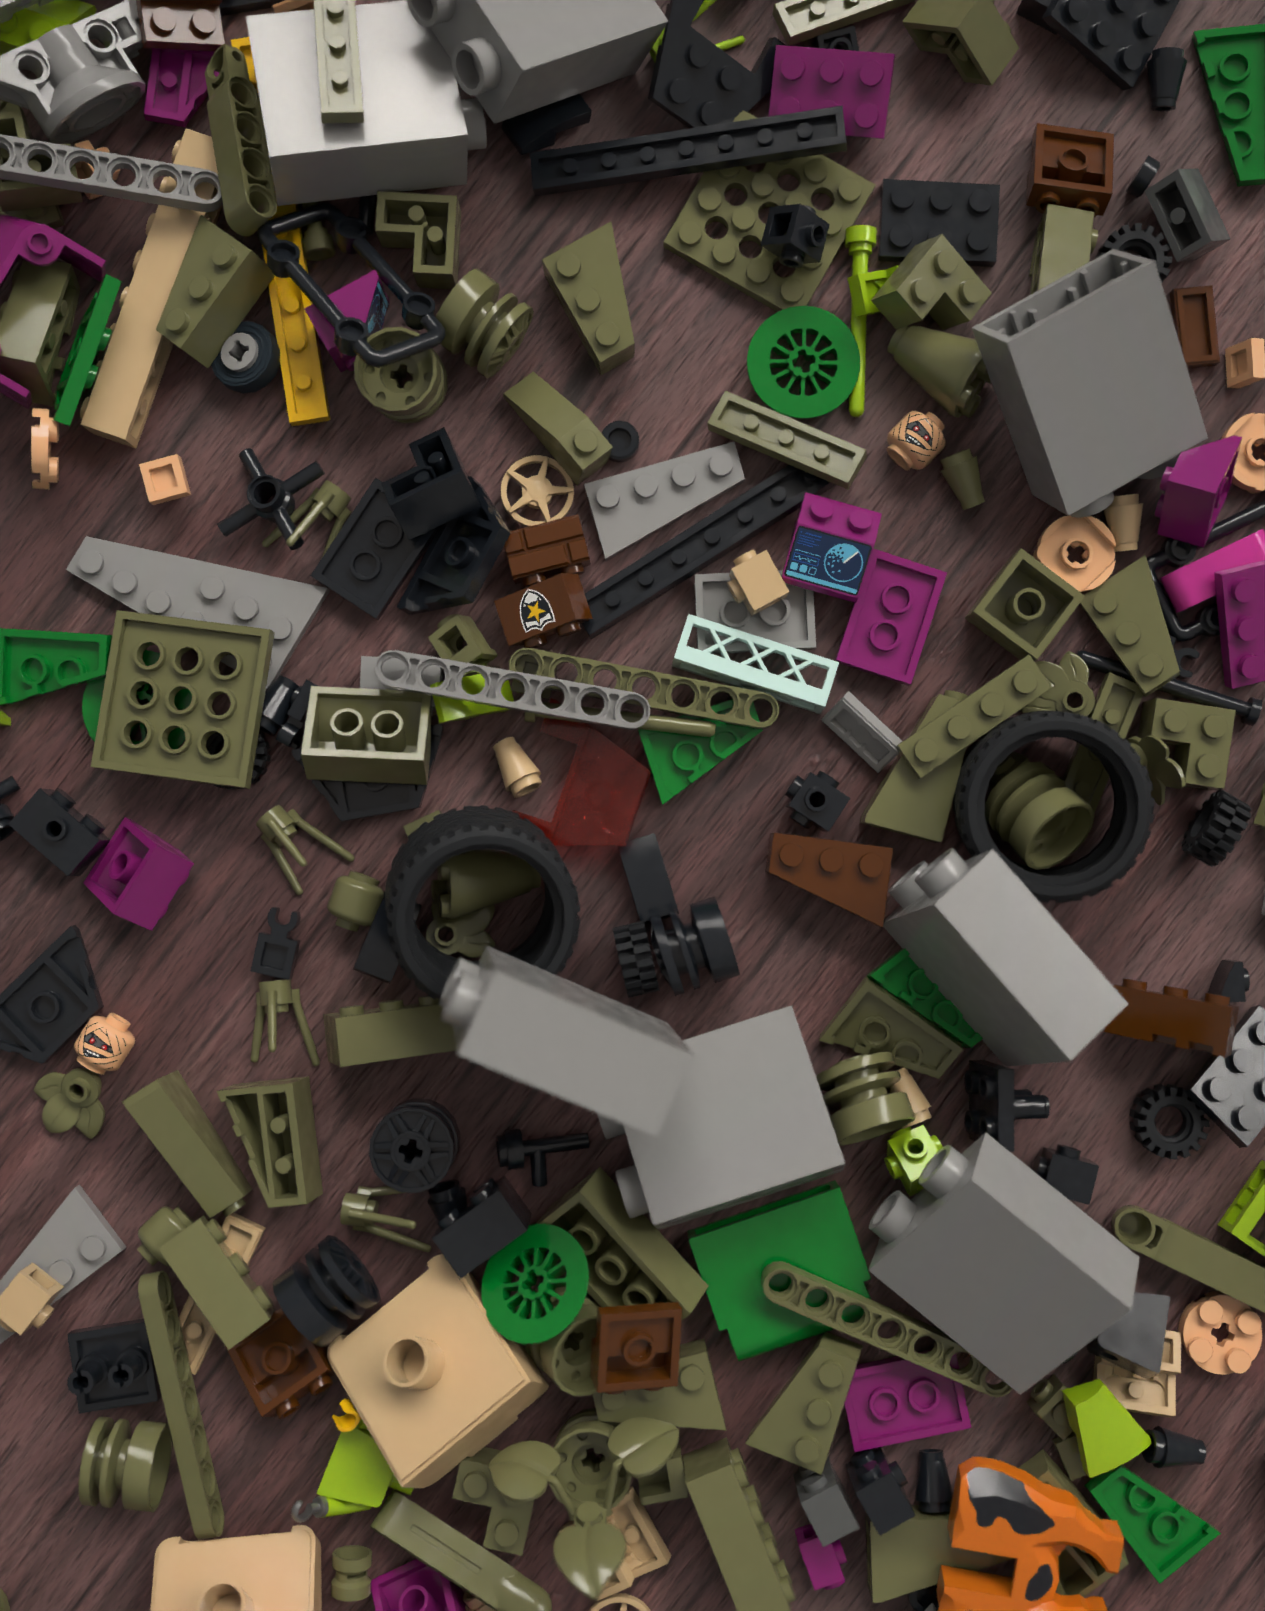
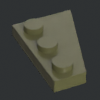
[1079,555,1180,697]
[819,976,963,1079]

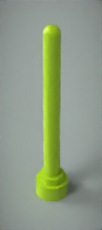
[845,225,877,417]

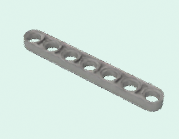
[0,134,223,212]
[374,650,650,730]

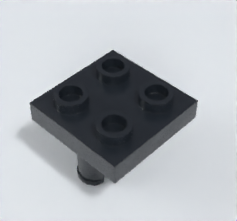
[964,1060,1050,1152]
[67,1319,162,1414]

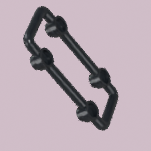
[257,203,445,368]
[1147,499,1265,642]

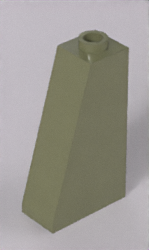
[859,690,968,843]
[122,1070,252,1218]
[865,1505,1014,1603]

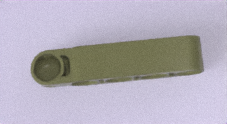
[205,44,277,236]
[1111,1205,1265,1313]
[370,1490,552,1611]

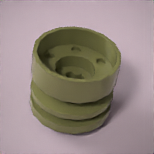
[436,269,534,378]
[354,327,448,424]
[985,762,1095,870]
[816,1052,915,1146]
[522,1287,599,1396]
[549,1408,632,1508]
[79,1416,172,1512]

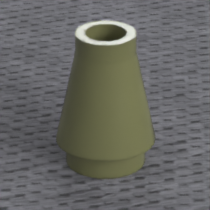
[940,448,985,510]

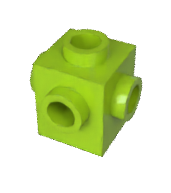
[884,1125,943,1196]

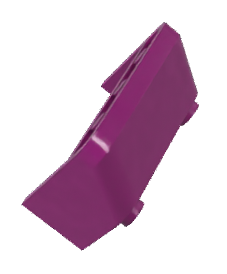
[0,215,106,409]

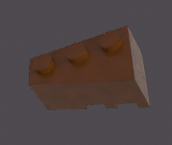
[765,832,893,927]
[1104,978,1239,1057]

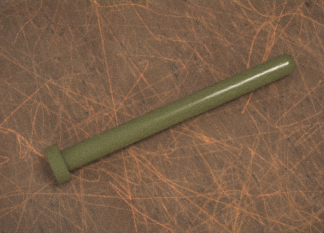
[525,702,716,737]

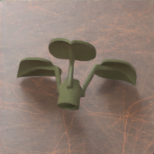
[488,1417,679,1601]

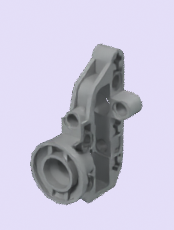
[0,0,145,144]

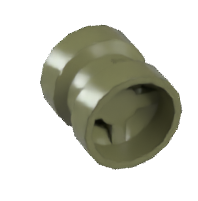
[331,1545,372,1602]

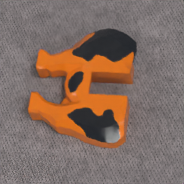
[935,1456,1124,1611]

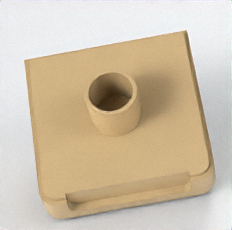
[327,1254,549,1488]
[150,1525,322,1611]

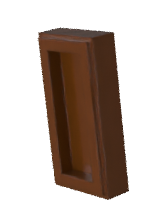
[1170,285,1220,369]

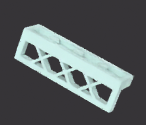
[672,614,839,714]

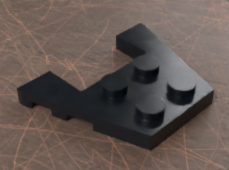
[648,0,786,128]

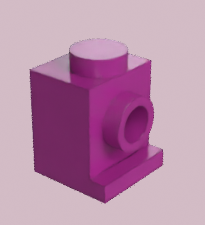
[794,1523,847,1591]

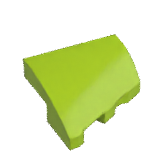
[1062,1379,1152,1478]

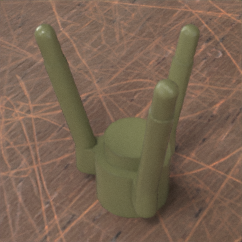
[262,480,352,559]
[256,805,355,895]
[251,979,320,1067]
[340,1186,431,1252]

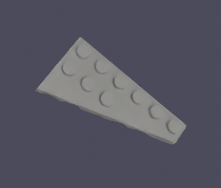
[66,536,330,689]

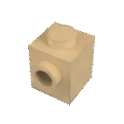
[727,550,789,616]
[0,1263,64,1336]

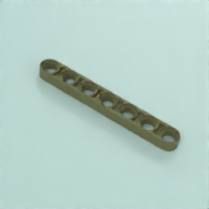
[509,648,779,729]
[761,1261,1013,1397]
[138,1271,224,1540]

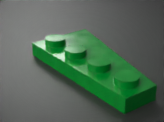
[1192,24,1265,187]

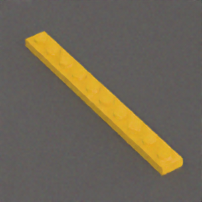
[231,37,331,426]

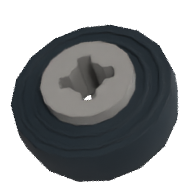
[211,321,280,394]

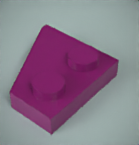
[144,48,219,127]

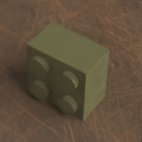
[965,548,1085,661]

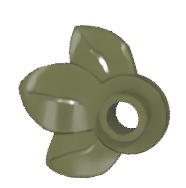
[1020,651,1095,716]
[1127,735,1186,805]
[425,902,495,958]
[34,1068,105,1139]

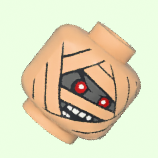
[887,411,945,470]
[74,1013,135,1075]

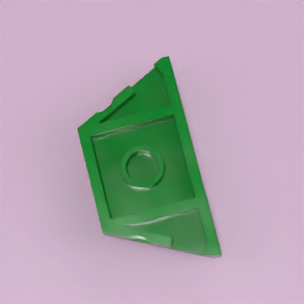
[53,274,122,427]

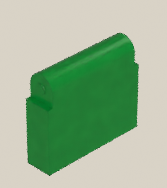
[687,1180,871,1362]

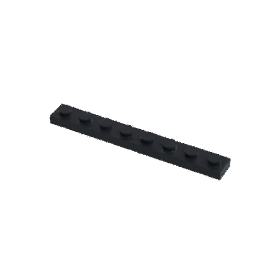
[530,105,847,196]
[581,465,836,640]

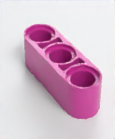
[1159,529,1265,613]

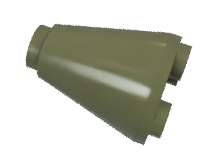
[888,325,991,418]
[431,849,541,919]

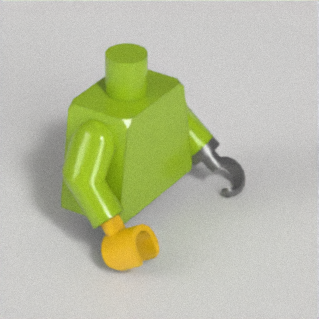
[291,1399,414,1523]

